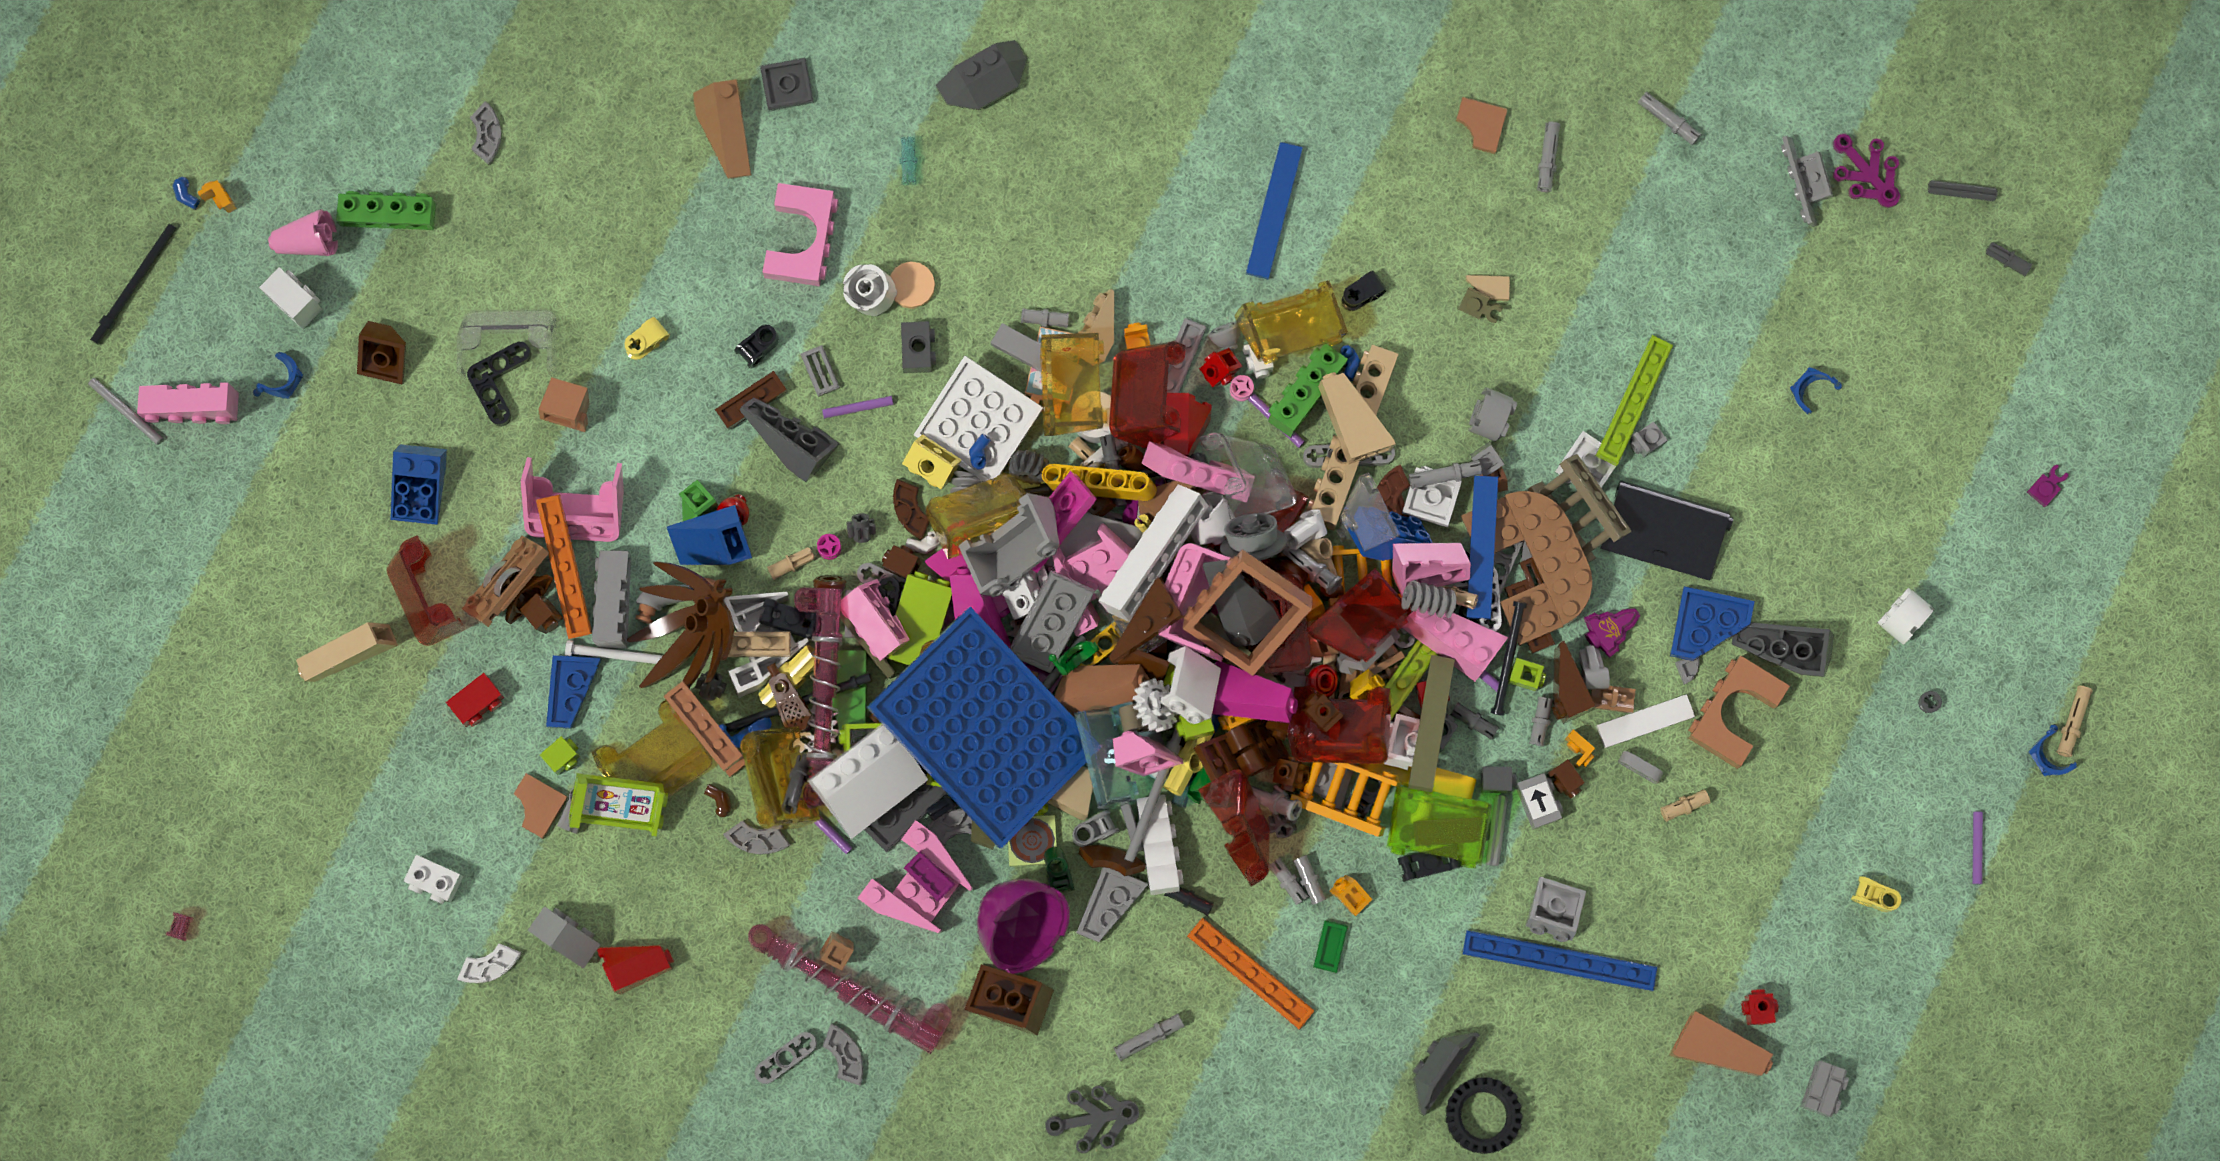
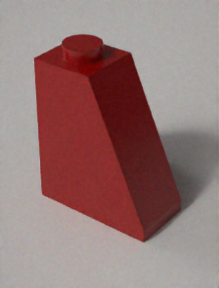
[1164,393,1212,457]
[597,945,674,995]

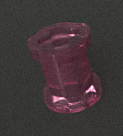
[166,912,195,941]

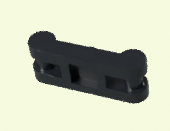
[758,598,824,639]
[1397,844,1464,882]

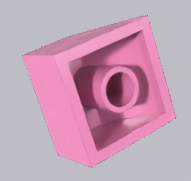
[1113,731,1183,777]

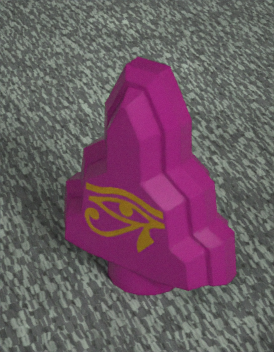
[1583,608,1640,658]

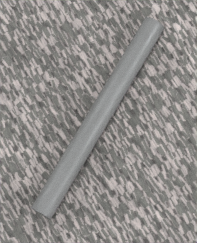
[88,378,164,445]

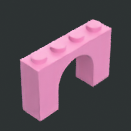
[763,183,838,286]
[1142,441,1254,501]

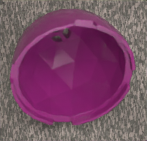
[977,879,1070,974]

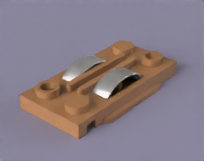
[462,535,549,627]

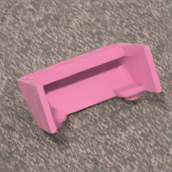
[521,457,624,542]
[1158,543,1248,662]

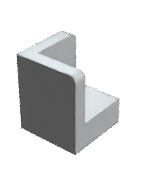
[1470,441,1504,476]

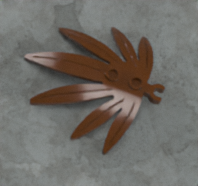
[627,561,734,689]

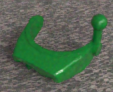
[1049,641,1100,676]

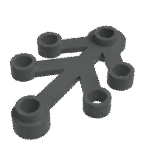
[1045,1085,1139,1154]

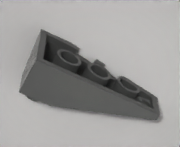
[1203,560,1281,647]
[1732,622,1834,677]

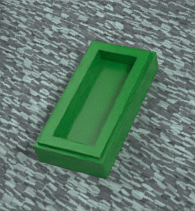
[1313,920,1348,973]

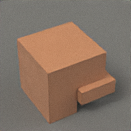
[539,377,590,432]

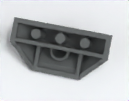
[936,40,1027,110]
[1412,1032,1480,1116]

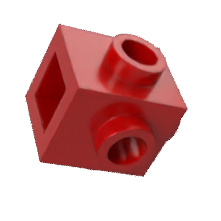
[1199,348,1243,387]
[1741,989,1778,1025]

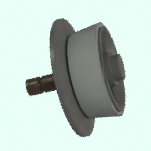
[1220,513,1287,562]

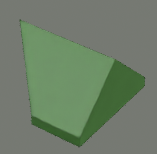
[679,480,718,521]

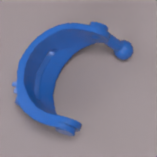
[253,352,303,399]
[1790,367,1842,414]
[719,718,772,748]
[2028,724,2077,776]

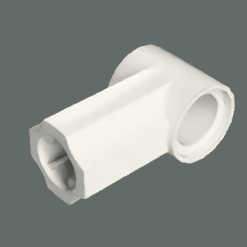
[1284,509,1327,550]

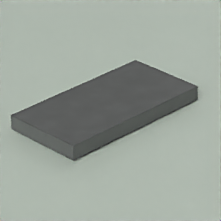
[864,759,947,853]

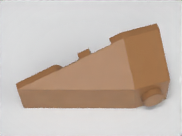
[693,79,751,179]

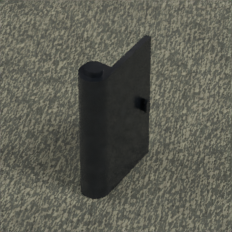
[1600,480,1733,581]

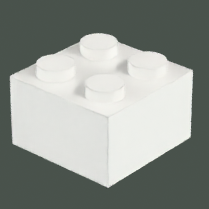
[259,267,323,329]

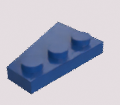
[546,655,601,729]

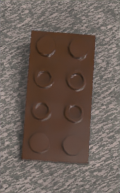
[1194,720,1290,791]

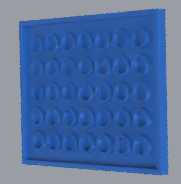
[867,607,1101,848]

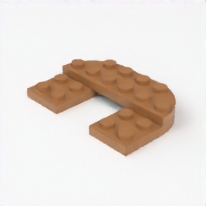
[1461,491,1592,646]

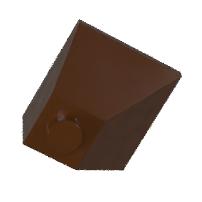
[357,321,406,385]

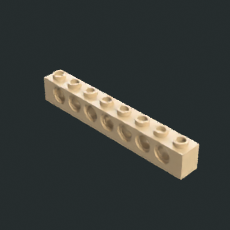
[1306,345,1398,530]

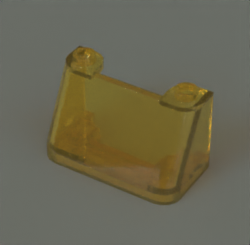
[1234,280,1348,364]
[1040,333,1107,436]
[926,473,1027,559]
[740,726,820,830]

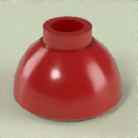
[717,494,749,526]
[1306,664,1338,697]

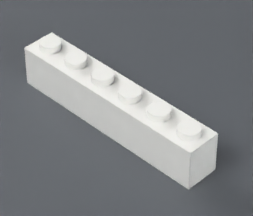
[1099,484,1208,622]

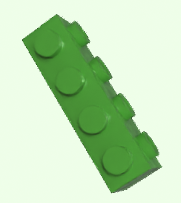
[336,191,436,230]
[1268,343,1348,438]

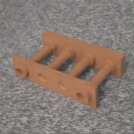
[663,681,748,777]

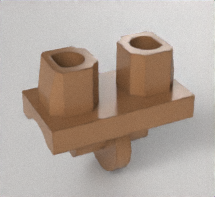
[1362,644,1405,682]
[1591,686,1636,714]

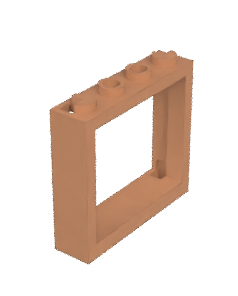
[1183,550,1312,676]

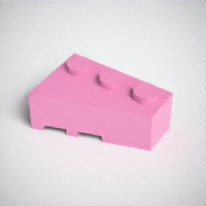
[1392,543,1471,596]
[838,579,910,661]

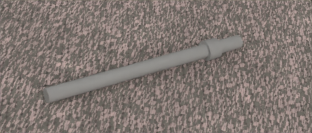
[1124,728,1182,862]

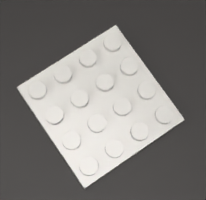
[914,356,1044,487]

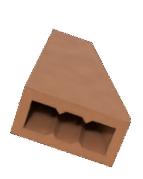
[1054,664,1150,716]
[1669,1011,1773,1077]

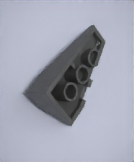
[740,398,839,482]

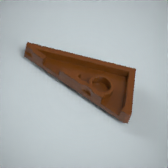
[1109,577,1184,664]

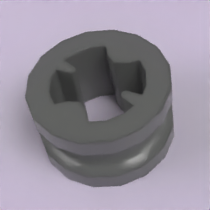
[1918,691,1942,713]

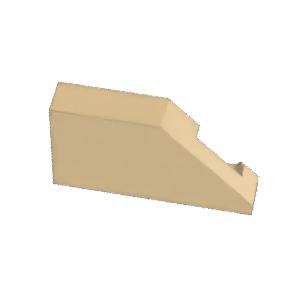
[1466,275,1510,301]

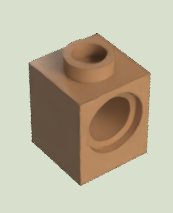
[820,931,854,971]

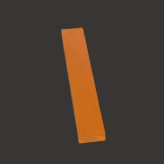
[536,494,592,639]
[1187,917,1315,1029]

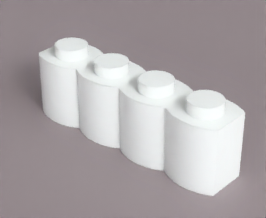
[1136,795,1183,895]

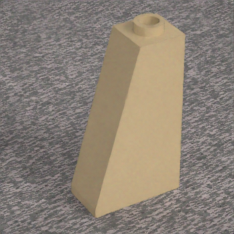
[1318,372,1395,464]
[296,622,398,682]
[1047,767,1096,821]

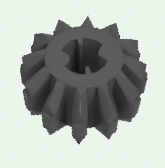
[1009,450,1049,485]

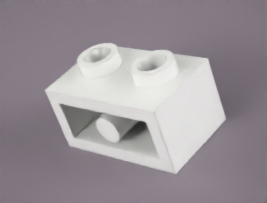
[1003,570,1041,620]
[404,855,464,904]

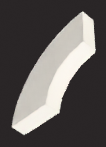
[457,944,522,983]

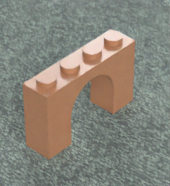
[1688,655,1790,769]

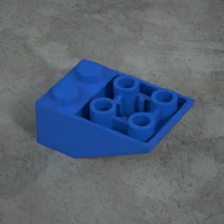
[390,444,447,525]
[667,505,752,565]
[1347,506,1433,561]

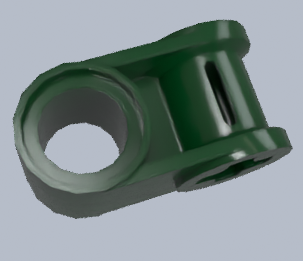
[1044,847,1075,891]

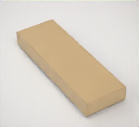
[728,632,791,657]

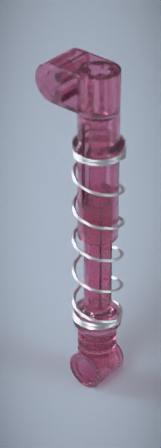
[794,588,843,806]
[748,924,952,1054]

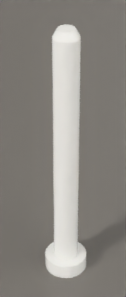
[565,640,663,664]

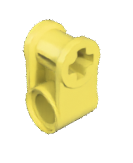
[624,317,670,360]
[1851,876,1901,913]

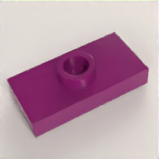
[904,851,955,902]

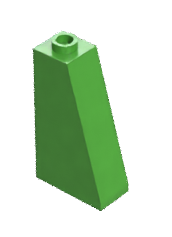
[819,650,867,743]

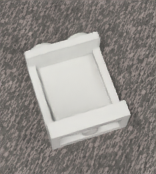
[1160,646,1221,724]

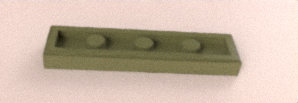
[829,598,895,679]

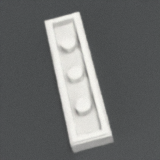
[1596,694,1695,749]

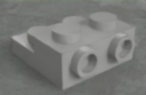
[1525,877,1586,942]

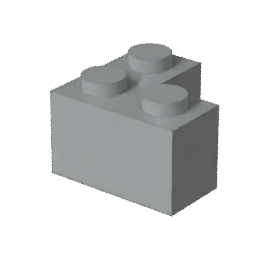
[528,906,600,969]

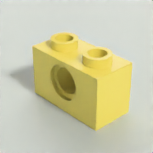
[902,434,962,489]

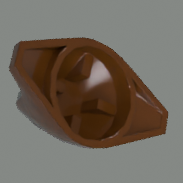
[505,574,553,624]

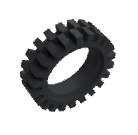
[1445,1077,1523,1154]

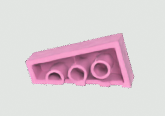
[137,383,239,424]
[1398,608,1508,682]

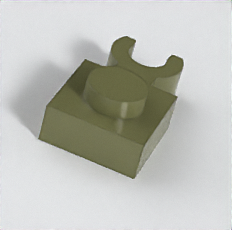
[1458,287,1503,323]

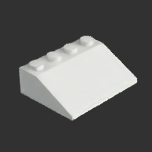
[808,724,928,839]

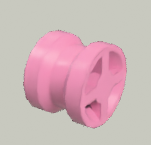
[1230,375,1254,401]

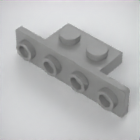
[1781,136,1833,227]

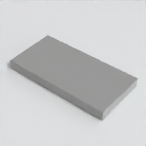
[1009,570,1095,673]

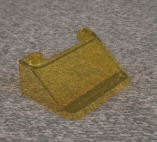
[591,700,713,798]

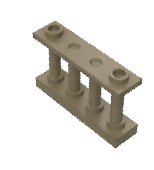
[1528,454,1632,563]

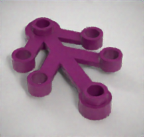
[1833,134,1900,208]

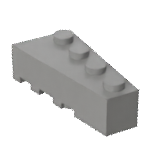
[592,551,631,649]

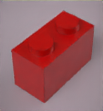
[446,673,505,727]

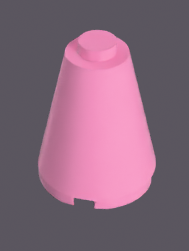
[268,209,338,256]

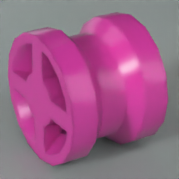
[817,534,842,560]

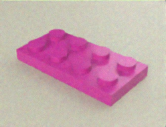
[1031,471,1097,573]

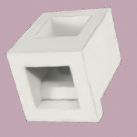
[1243,340,1274,379]

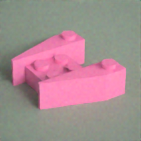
[1053,523,1133,637]
[858,820,974,933]

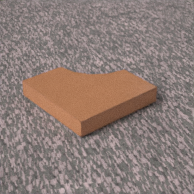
[1456,97,1507,154]
[514,773,568,839]

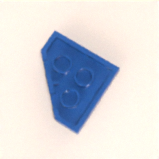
[1670,586,1755,661]

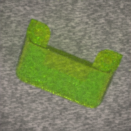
[1386,786,1492,869]

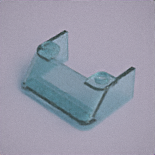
[1074,707,1139,813]

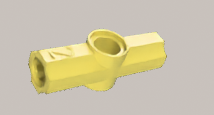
[758,645,822,708]
[1163,732,1214,796]

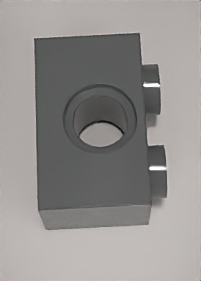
[901,321,936,373]

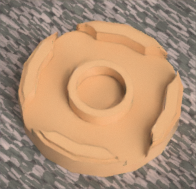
[890,262,935,309]

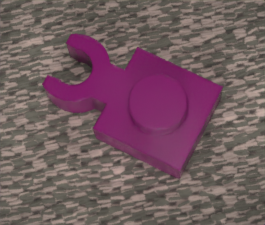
[2027,464,2068,508]

